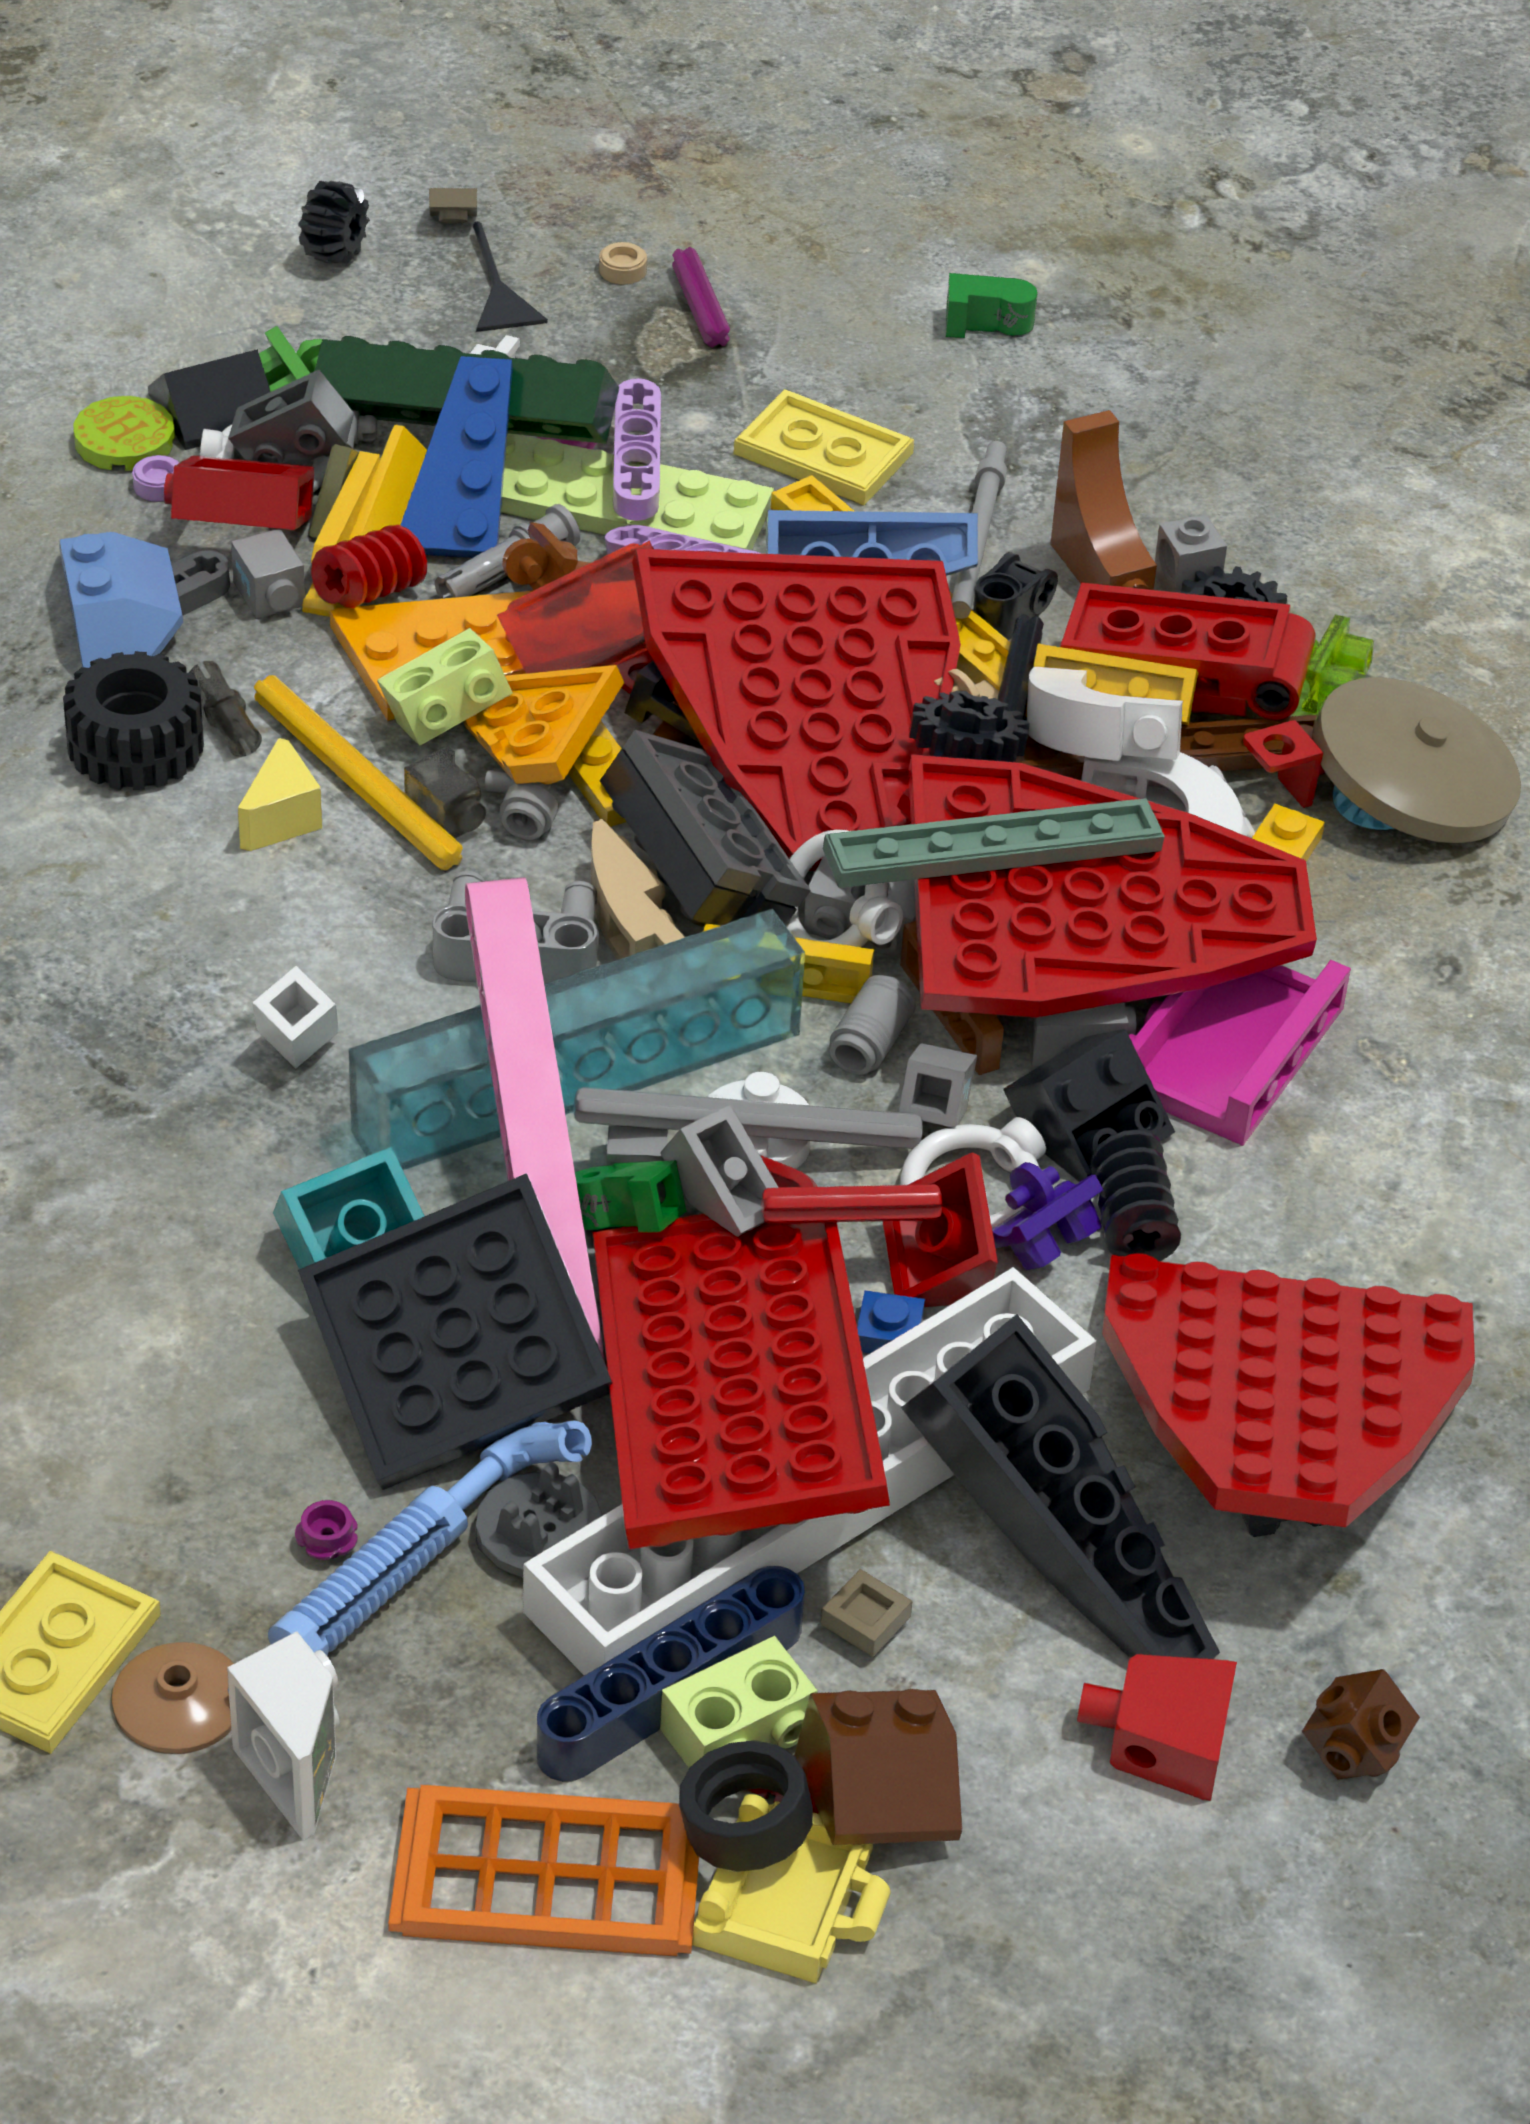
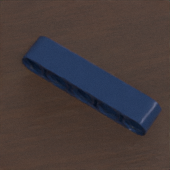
[536,1566,805,1782]

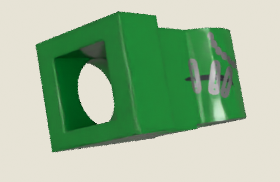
[946,273,1038,338]
[575,1160,687,1232]

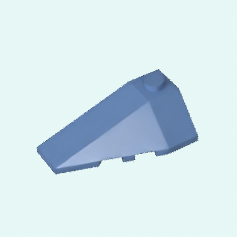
[766,510,978,576]

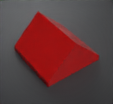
[883,1152,998,1307]

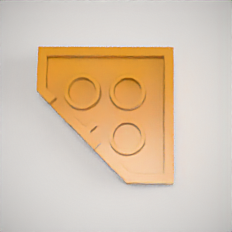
[463,665,624,784]

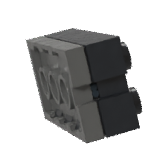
[600,730,811,935]

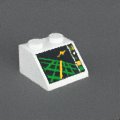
[227,1631,340,1840]

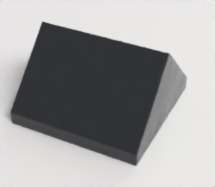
[148,349,271,450]

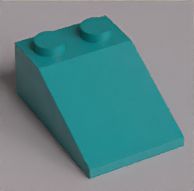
[273,1146,425,1269]

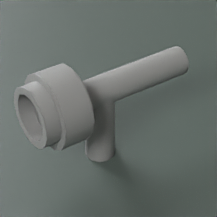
[485,770,558,840]

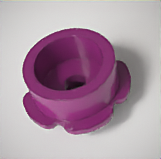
[295,1500,358,1560]

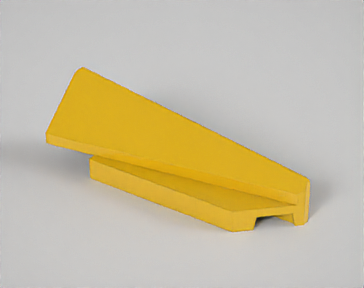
[302,425,427,617]

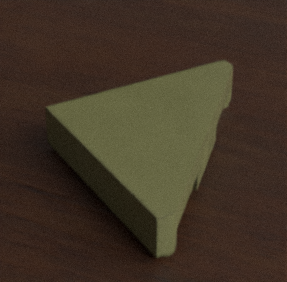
[309,444,359,538]

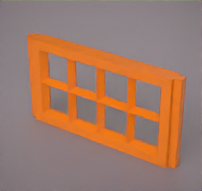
[388,1784,699,1956]

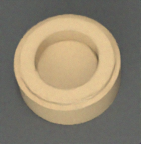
[599,242,647,285]

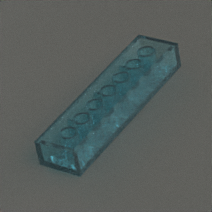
[348,909,805,1170]

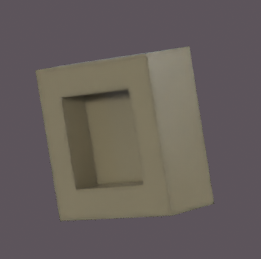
[429,188,477,224]
[820,1569,913,1657]

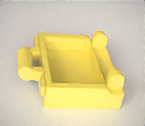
[693,1794,891,1984]

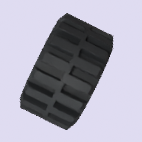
[63,651,204,790]

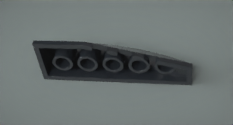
[901,1314,1220,1659]

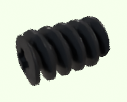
[1090,1130,1182,1261]

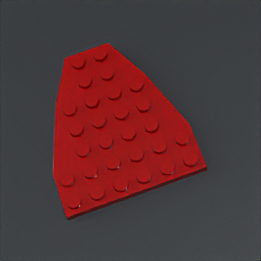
[632,548,961,872]
[908,755,1317,1018]
[1102,1253,1475,1528]

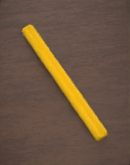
[254,675,463,871]

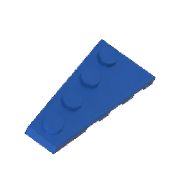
[401,356,513,558]

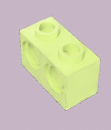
[377,628,513,746]
[660,1636,818,1768]

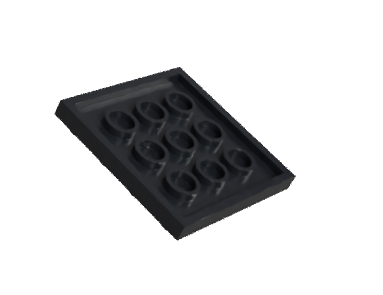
[298,1173,613,1490]

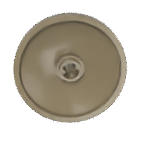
[1312,677,1521,843]

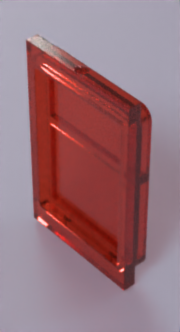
[497,541,654,674]

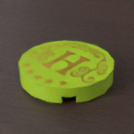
[73,396,175,471]

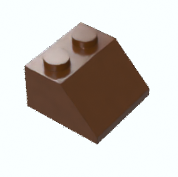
[794,1689,962,1845]

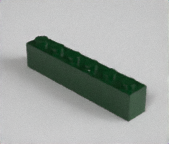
[314,336,619,444]

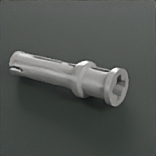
[434,504,580,599]

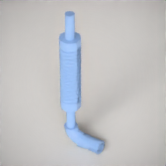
[228,1421,592,1693]

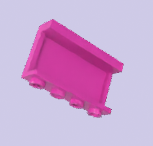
[1129,959,1351,1146]

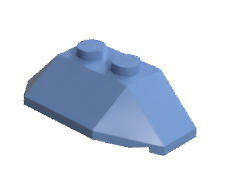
[59,532,183,668]

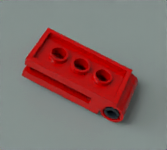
[1060,582,1316,720]

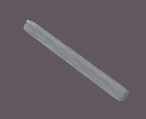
[573,1087,923,1149]

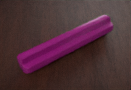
[672,247,730,348]

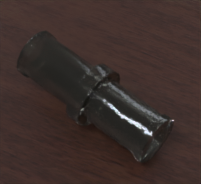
[189,661,262,757]

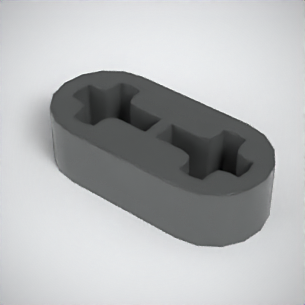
[171,550,230,616]

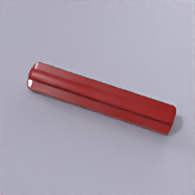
[761,1184,942,1224]

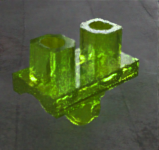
[1302,614,1374,714]

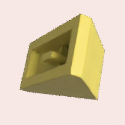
[238,738,322,851]

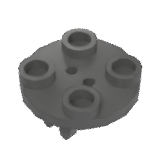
[476,1462,603,1578]

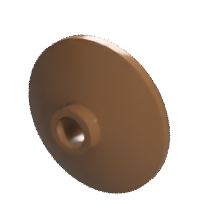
[112,1642,234,1754]

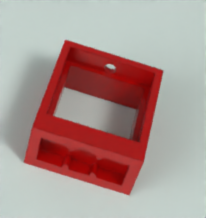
[164,456,315,530]

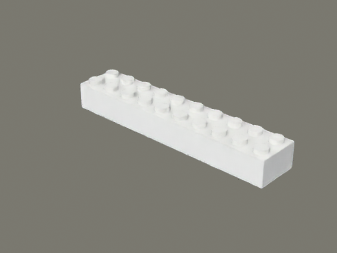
[523,1267,1096,1676]

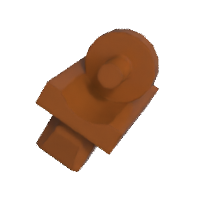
[502,522,596,609]

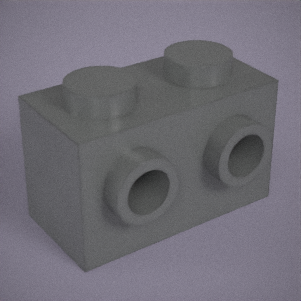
[228,370,354,466]

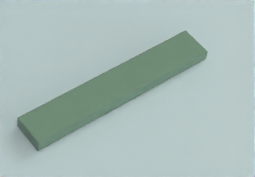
[822,798,1165,888]

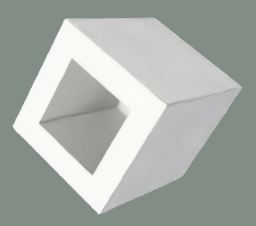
[252,966,339,1069]

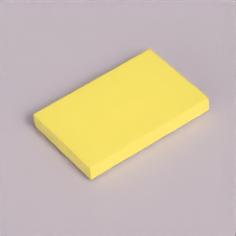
[734,389,914,505]
[0,1551,161,1754]

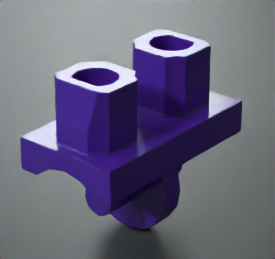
[992,1162,1103,1271]

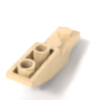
[591,819,707,1008]

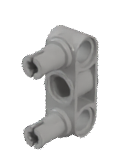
[432,871,600,990]

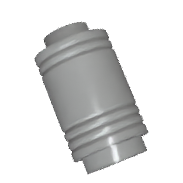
[829,975,916,1075]

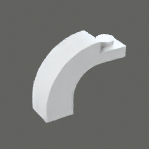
[1027,667,1183,761]
[1081,752,1243,834]

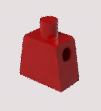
[1077,1654,1237,1801]

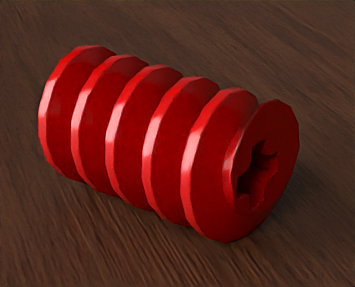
[311,525,427,608]

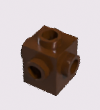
[1301,1669,1420,1780]

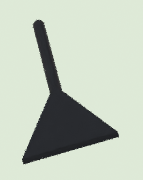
[473,221,548,332]

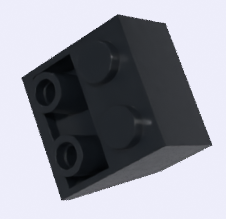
[1003,1029,1175,1182]

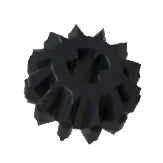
[298,180,370,264]

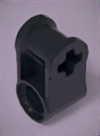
[973,552,1058,640]

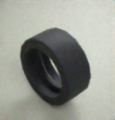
[679,1740,813,1872]

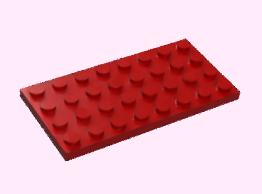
[593,1214,890,1550]

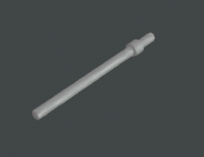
[951,441,1007,619]

